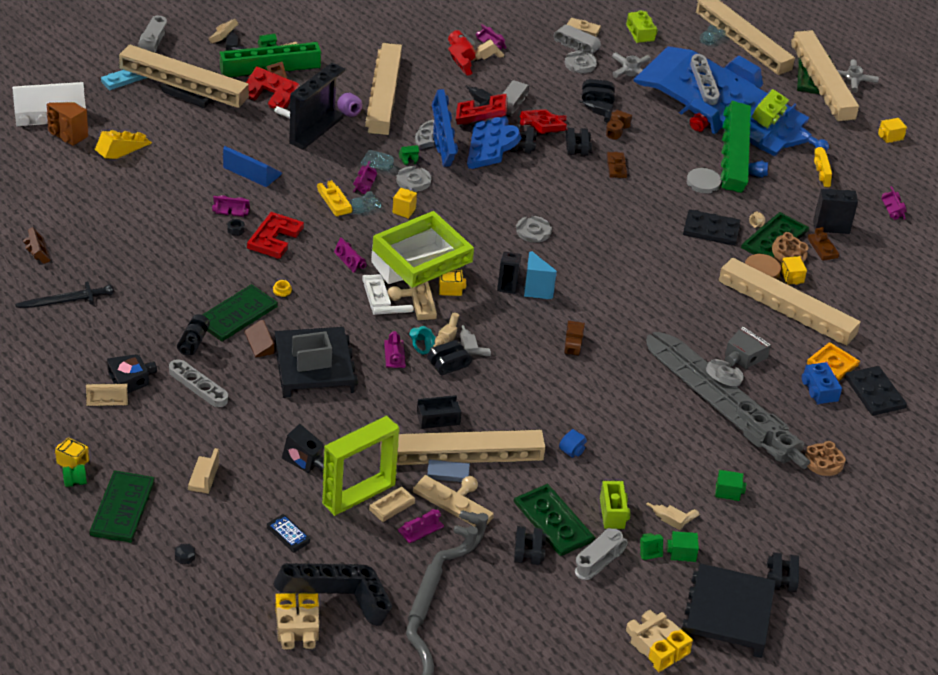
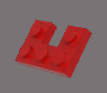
[246,67,300,109]
[456,94,508,125]
[247,212,304,259]

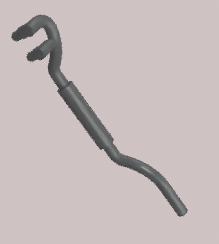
[406,510,488,675]

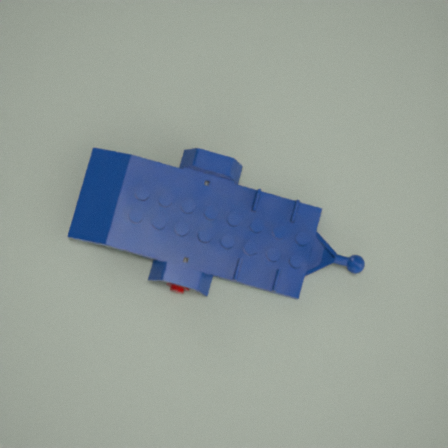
[634,46,829,156]

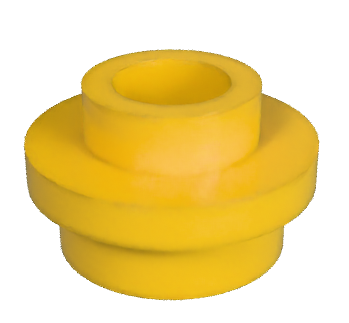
[273,280,292,297]

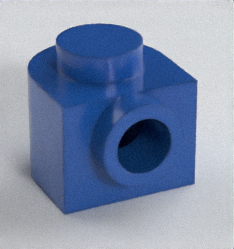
[559,429,587,458]

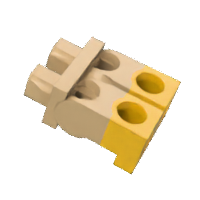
[275,593,319,650]
[626,610,693,672]

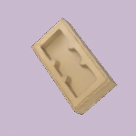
[567,18,601,37]
[208,19,238,43]
[86,384,128,406]
[369,486,415,522]

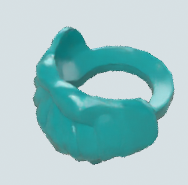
[409,326,436,355]

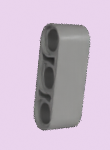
[554,25,601,55]
[503,80,530,116]

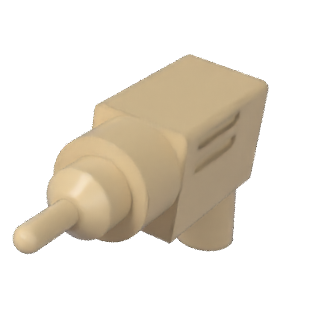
[472,39,504,61]
[433,313,459,347]
[646,503,699,530]

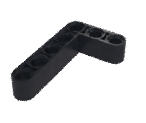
[273,563,392,626]

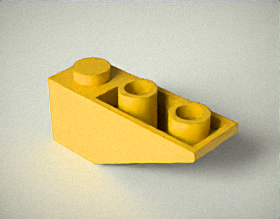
[95,130,152,159]

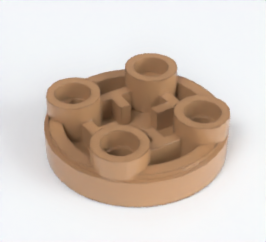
[772,232,808,263]
[745,254,781,279]
[805,441,846,476]

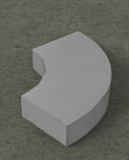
[415,119,434,150]

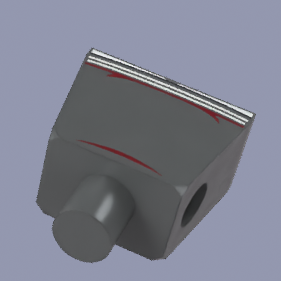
[725,327,771,369]

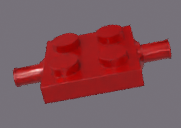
[520,109,567,134]

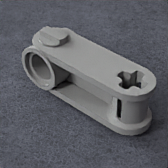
[138,15,167,53]
[575,528,628,580]

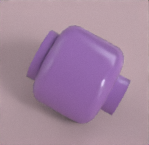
[337,93,362,117]

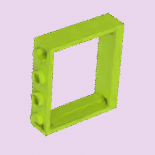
[372,211,474,288]
[322,416,400,516]

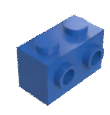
[802,362,842,404]

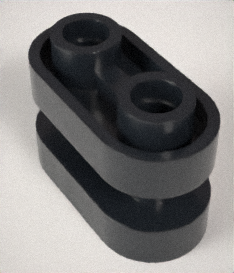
[582,79,615,104]
[511,125,537,154]
[566,127,592,156]
[177,314,210,355]
[427,340,472,376]
[514,526,546,565]
[767,552,799,593]

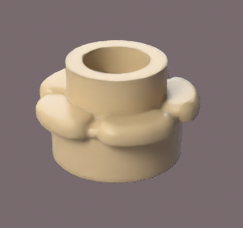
[749,212,765,228]

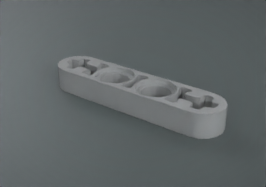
[691,54,719,105]
[169,359,228,407]

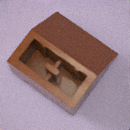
[46,102,88,146]

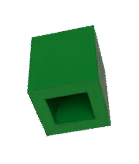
[715,470,746,501]
[666,531,699,562]

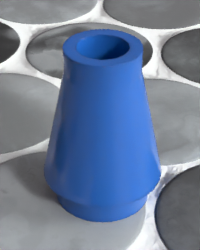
[748,161,768,178]

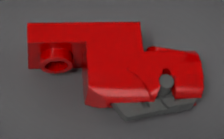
[448,30,476,76]

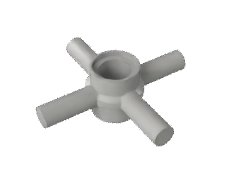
[612,52,651,78]
[837,60,879,93]

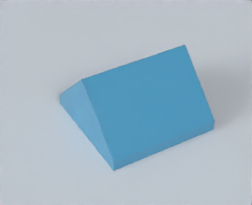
[524,251,557,299]

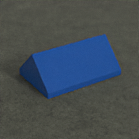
[223,146,282,187]

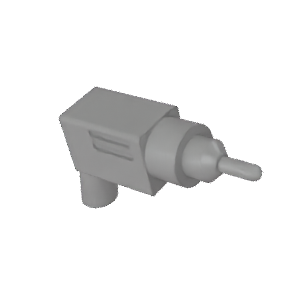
[460,325,491,356]

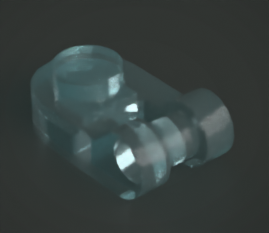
[700,24,726,46]
[361,150,394,170]
[349,191,382,214]

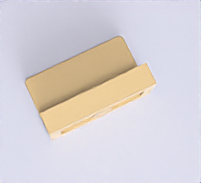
[188,448,219,494]

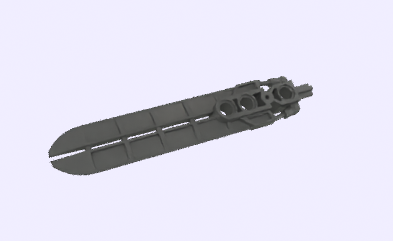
[646,332,811,469]

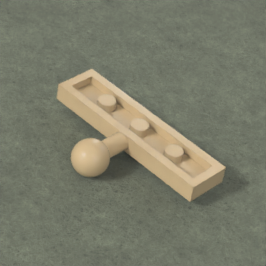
[387,281,437,320]
[413,475,493,527]

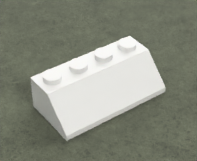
[13,82,86,126]

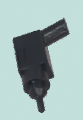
[226,30,247,51]
[465,85,493,107]
[579,100,613,123]

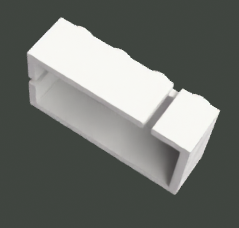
[371,228,455,284]

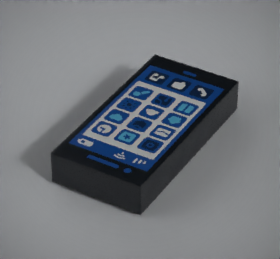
[267,514,310,553]

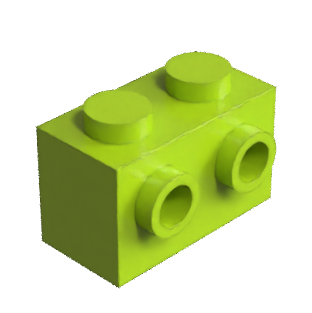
[626,11,657,43]
[751,89,789,129]
[600,481,630,529]

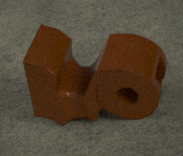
[606,110,632,140]
[564,320,585,356]

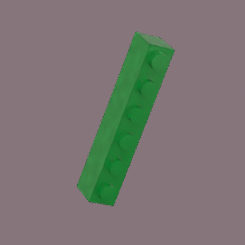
[220,42,321,77]
[720,101,751,193]

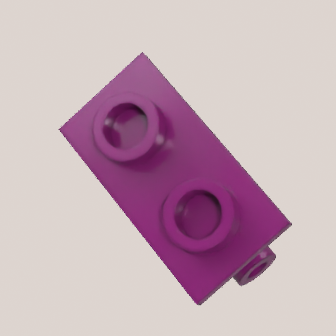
[476,24,507,50]
[353,161,377,194]
[881,186,907,220]
[212,195,250,217]
[334,237,367,273]
[384,331,406,368]
[397,509,444,544]

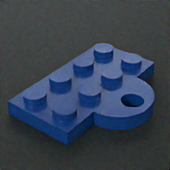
[432,89,458,167]
[467,116,521,169]

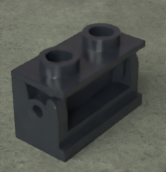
[417,395,462,429]

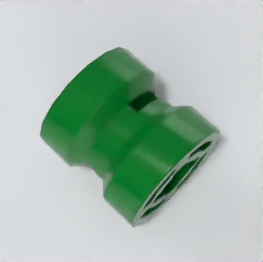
[62,464,87,488]

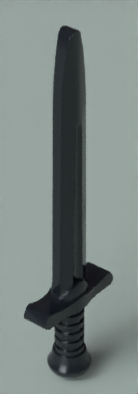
[15,281,114,308]

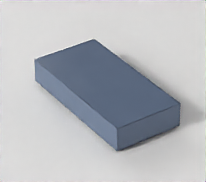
[427,460,470,482]

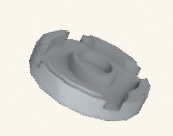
[565,51,597,73]
[396,166,431,192]
[687,168,721,194]
[516,216,552,242]
[706,359,744,386]

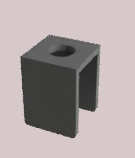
[292,331,332,372]

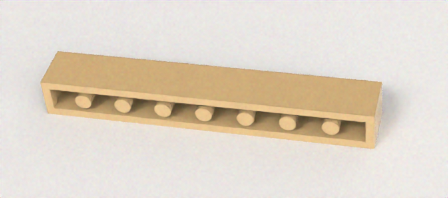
[696,0,795,75]
[791,31,859,121]
[366,43,402,135]
[119,45,249,108]
[719,257,861,346]
[380,430,545,465]

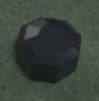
[228,219,245,236]
[175,544,195,564]

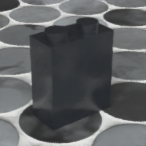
[813,189,858,234]

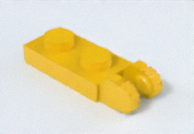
[814,147,832,187]
[317,180,352,216]

